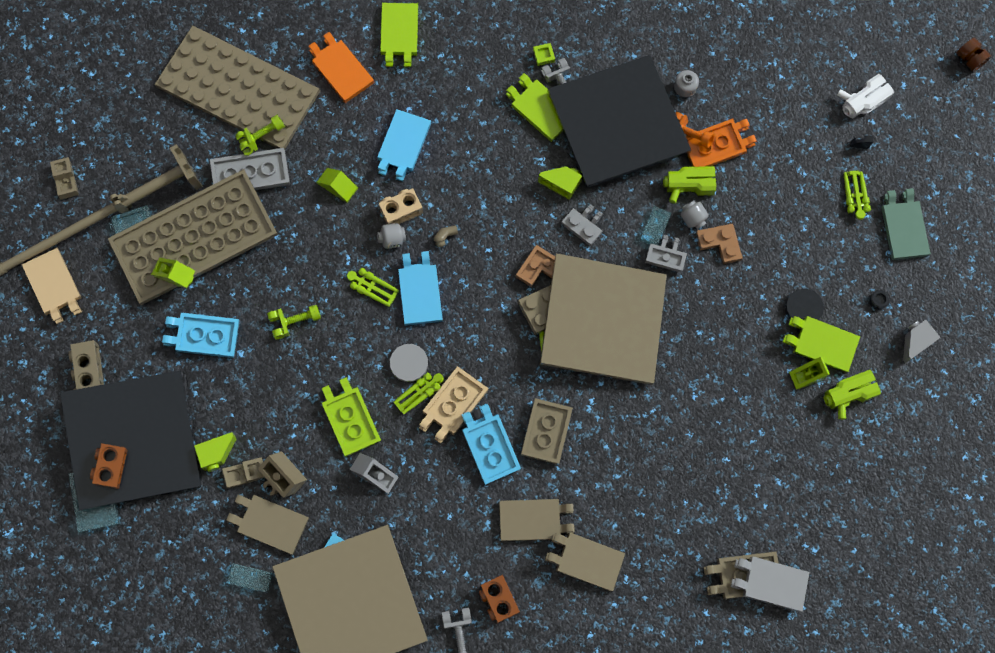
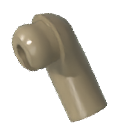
[434,225,458,247]

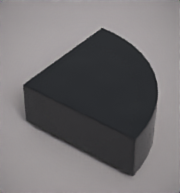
[850,135,874,149]

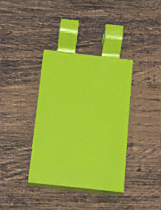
[380,3,418,67]
[506,73,563,142]
[783,316,860,373]
[322,377,381,457]

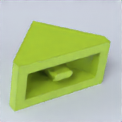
[317,168,358,203]
[789,357,830,390]

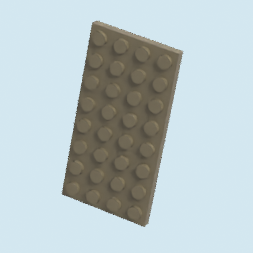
[155,26,320,149]
[108,169,278,305]

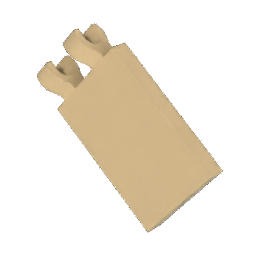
[22,248,82,324]
[419,366,489,444]

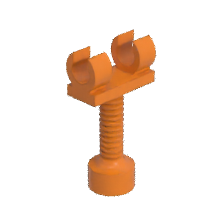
[675,112,715,148]

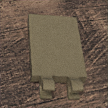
[226,495,309,555]
[500,499,574,541]
[545,533,625,592]
[703,552,779,599]

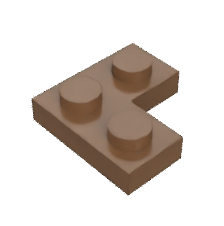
[696,224,743,264]
[516,245,555,287]

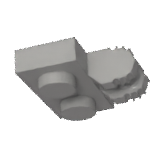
[561,204,603,247]
[645,235,687,273]

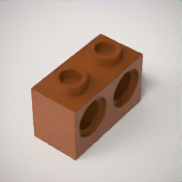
[90,443,128,489]
[479,575,520,624]

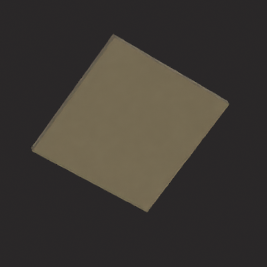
[540,253,667,385]
[273,525,428,653]

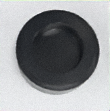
[869,290,890,310]

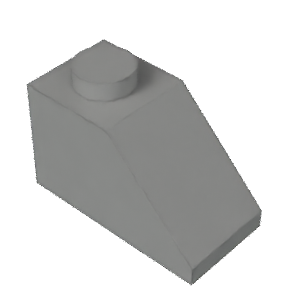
[903,320,940,363]
[350,453,398,494]

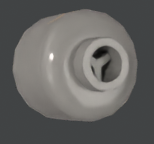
[674,70,699,97]
[680,200,708,229]
[377,223,406,249]

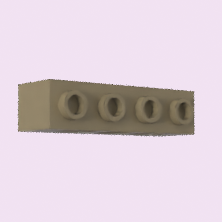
[69,340,104,390]

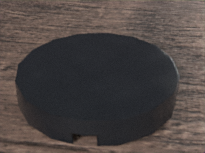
[785,288,824,320]

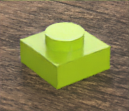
[533,43,555,66]

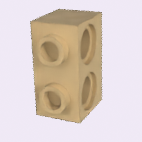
[379,188,423,224]

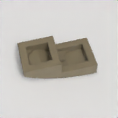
[50,157,79,200]
[222,457,265,489]

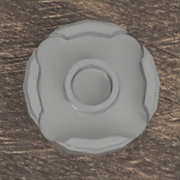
[390,344,428,382]

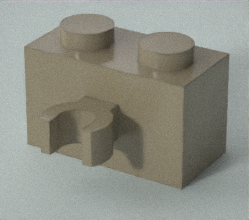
[258,451,307,498]

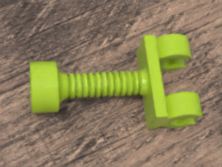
[235,115,285,155]
[267,304,321,340]

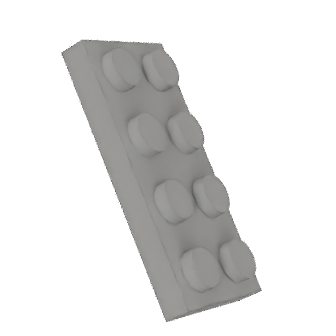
[210,148,290,190]

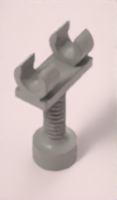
[541,58,570,85]
[442,608,472,653]

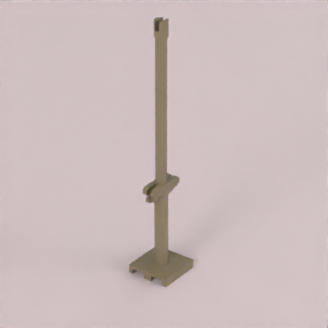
[0,144,203,276]

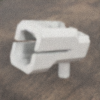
[837,74,894,119]

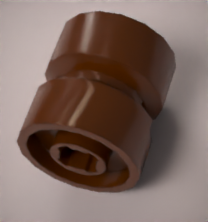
[956,37,992,72]

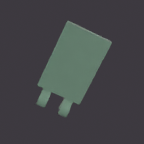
[881,188,930,260]

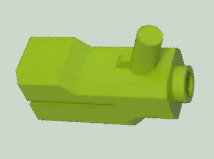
[663,166,716,204]
[824,370,881,420]

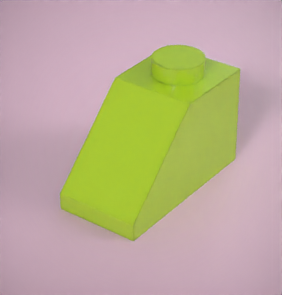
[538,167,582,200]
[151,258,195,288]
[194,432,236,472]

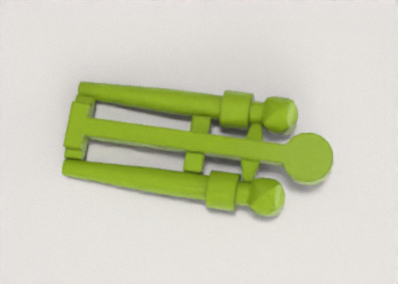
[843,171,871,220]
[347,268,399,307]
[393,372,444,415]

